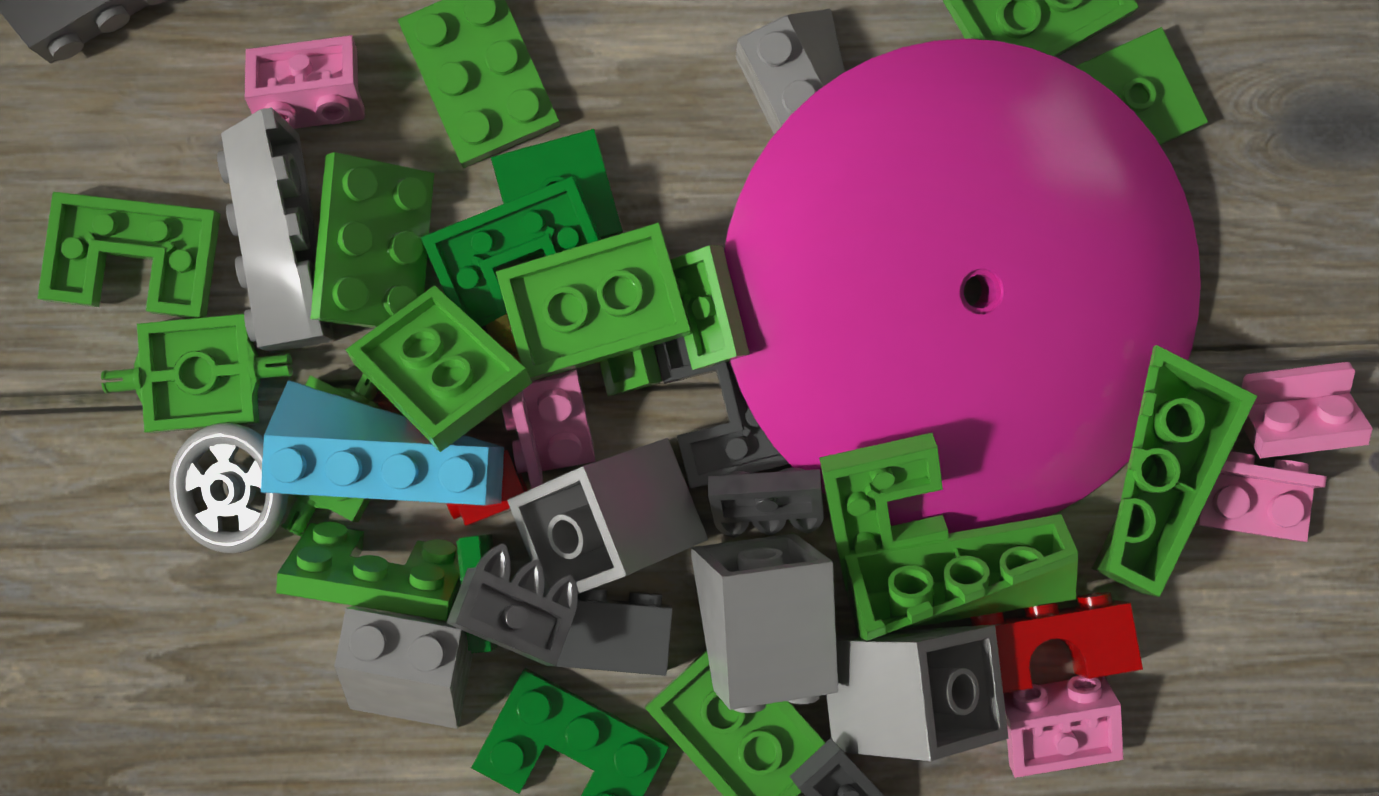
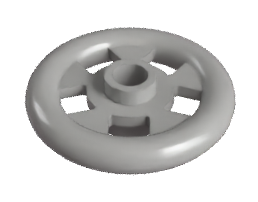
[169,423,289,553]

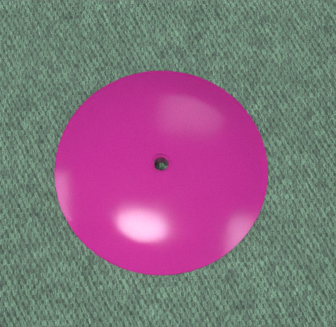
[724,39,1201,533]

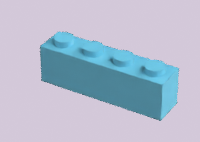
[261,380,504,505]

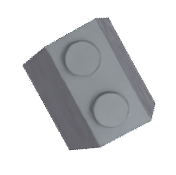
[507,438,708,596]
[691,533,838,713]
[334,606,473,729]
[826,625,1009,761]

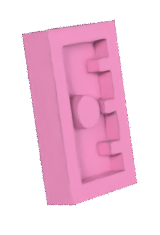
[245,35,365,129]
[1242,362,1373,459]
[502,368,596,489]
[1195,451,1327,542]
[1003,675,1123,778]

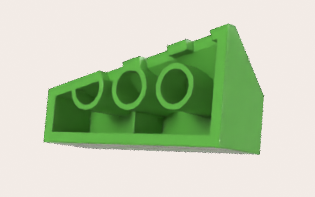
[1091,345,1257,597]
[845,514,1078,641]

